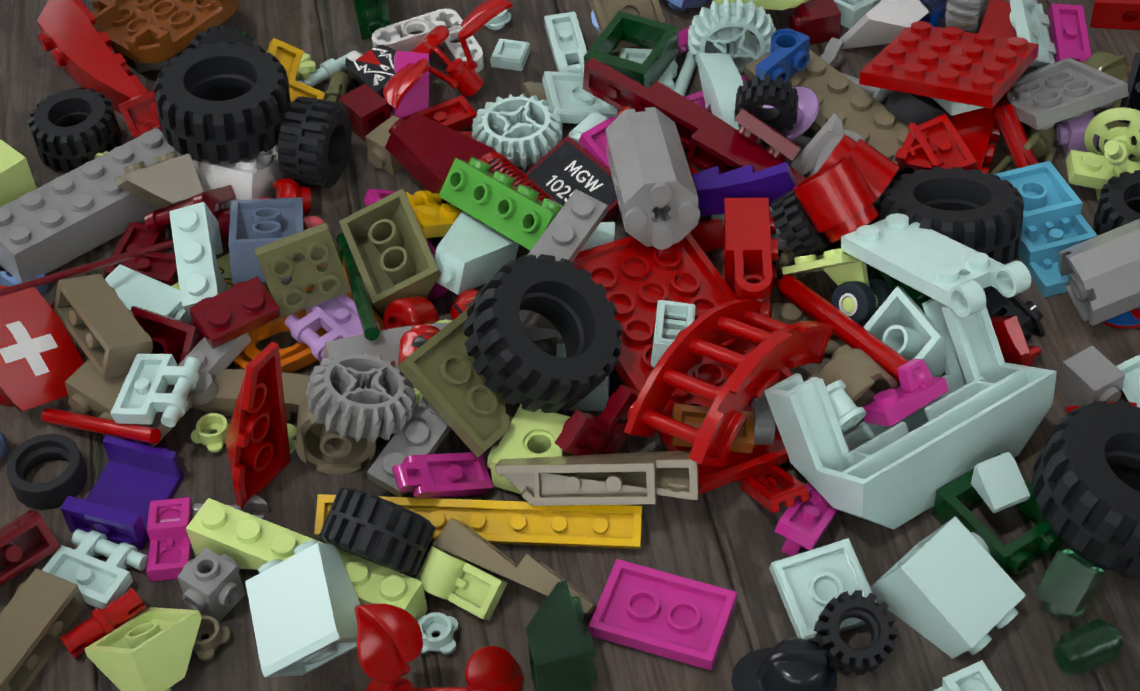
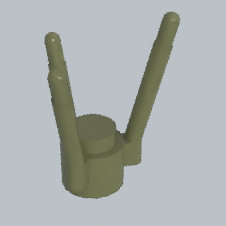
[991,127,1057,174]

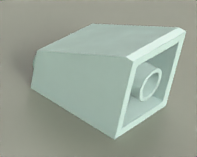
[870,516,1026,658]
[245,540,361,678]

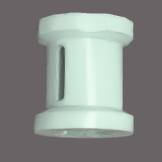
[826,380,866,433]

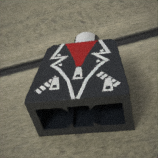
[345,45,398,110]

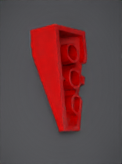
[226,342,291,510]

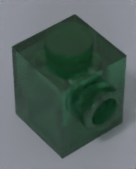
[1033,548,1107,619]

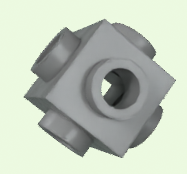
[177,547,246,623]

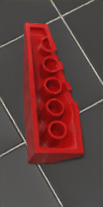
[37,0,148,114]

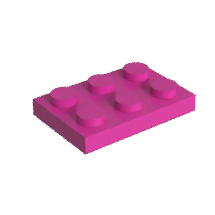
[588,559,737,671]

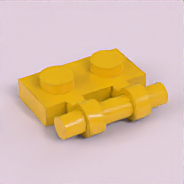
[406,190,462,238]

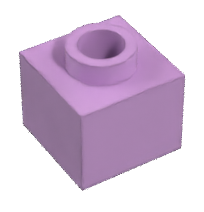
[1056,110,1099,158]

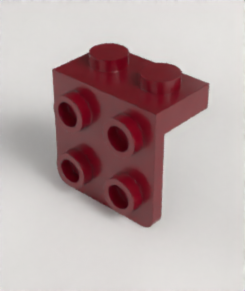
[190,276,280,349]

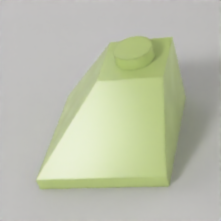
[84,607,202,691]

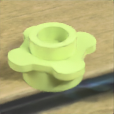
[191,413,230,453]

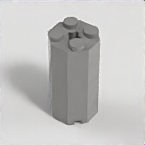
[606,107,700,250]
[1058,219,1140,326]

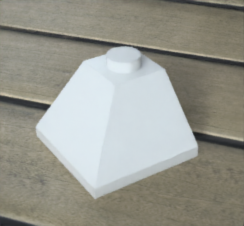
[840,0,929,49]

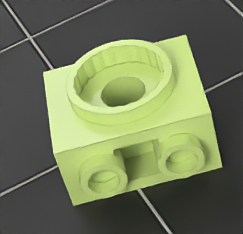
[487,404,576,494]

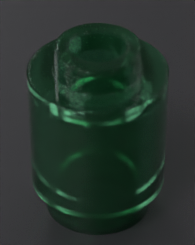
[1052,618,1123,676]

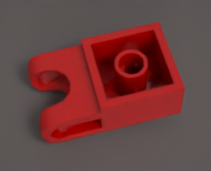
[723,198,778,317]

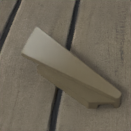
[495,450,699,506]

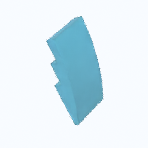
[995,161,1098,298]

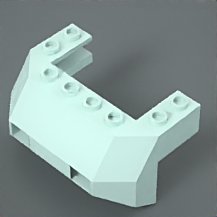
[764,298,1057,530]

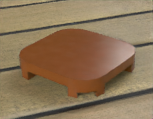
[92,0,240,64]

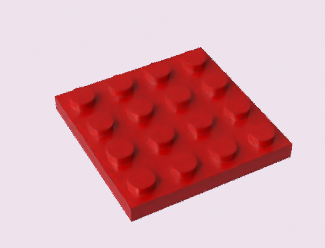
[859,21,1039,109]

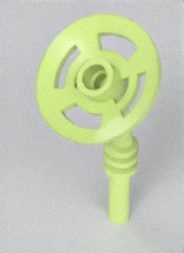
[1084,107,1140,166]

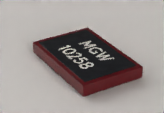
[519,136,620,222]

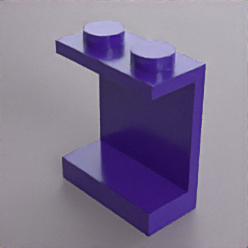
[60,435,185,551]

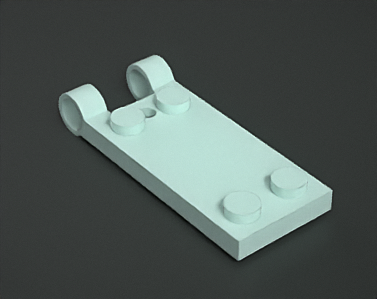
[841,213,1031,317]

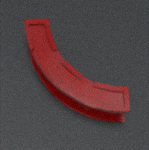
[624,299,833,467]

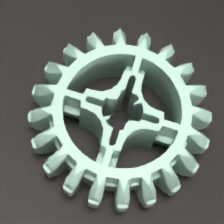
[688,0,776,73]
[472,93,563,170]

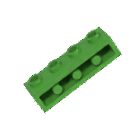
[439,157,563,250]

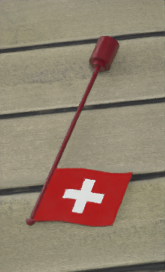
[0,208,230,412]

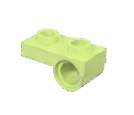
[415,545,507,621]

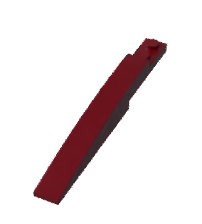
[582,57,841,248]

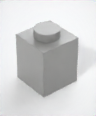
[1057,345,1125,407]

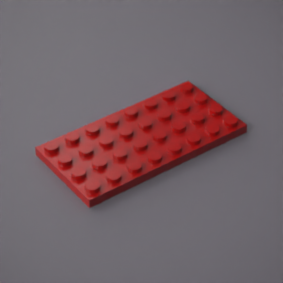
[572,232,793,495]

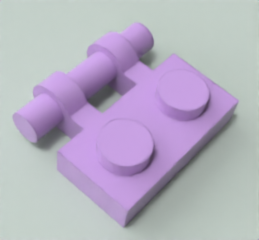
[285,294,381,362]

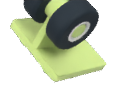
[782,249,893,326]

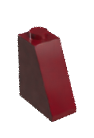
[385,112,496,205]

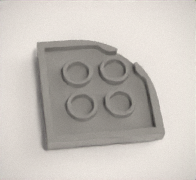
[1007,58,1129,130]

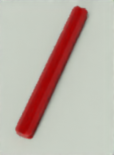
[776,274,908,382]

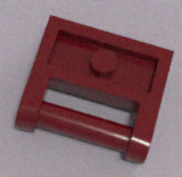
[144,185,236,233]

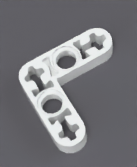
[372,9,484,73]

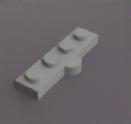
[135,332,251,447]

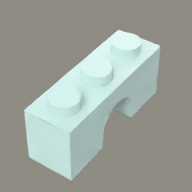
[169,202,228,317]

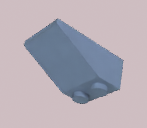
[228,197,304,283]

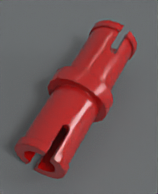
[59,587,147,660]

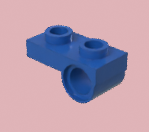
[755,29,810,84]

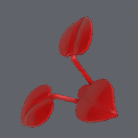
[383,0,514,110]
[354,603,523,691]

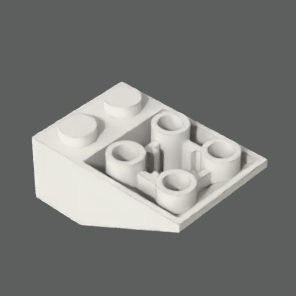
[192,144,284,208]

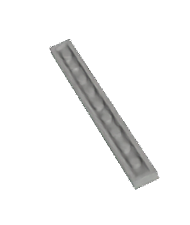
[367,189,608,497]

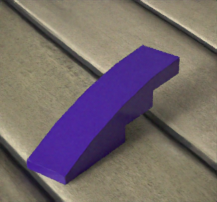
[691,162,798,217]

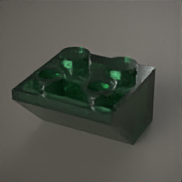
[525,580,597,691]

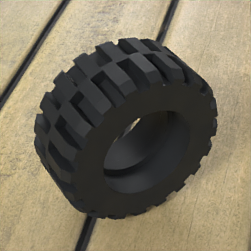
[154,41,291,164]
[880,167,1024,265]
[464,254,622,413]

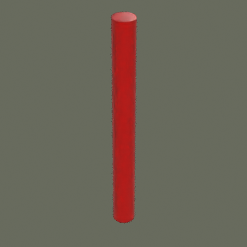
[41,408,161,444]

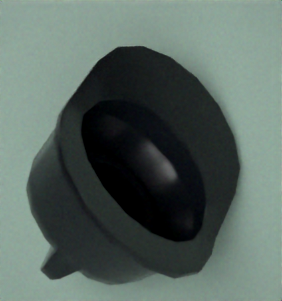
[731,637,837,691]

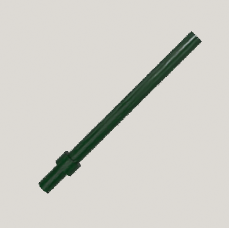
[336,233,380,341]

